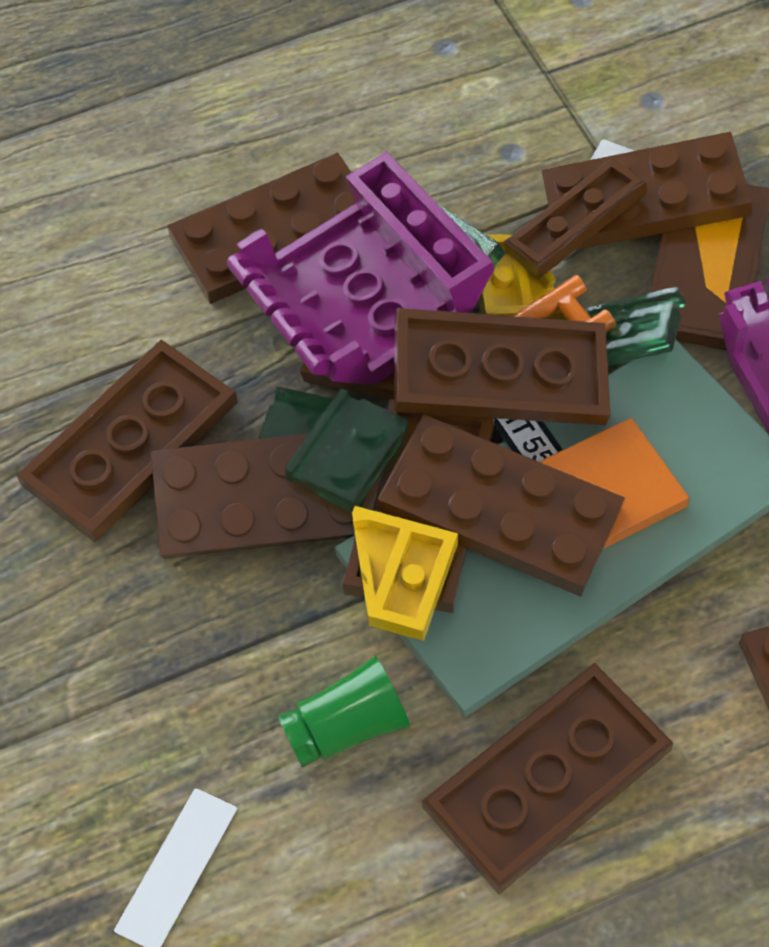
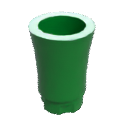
[278,655,411,767]

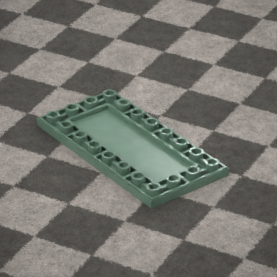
[335,335,769,718]

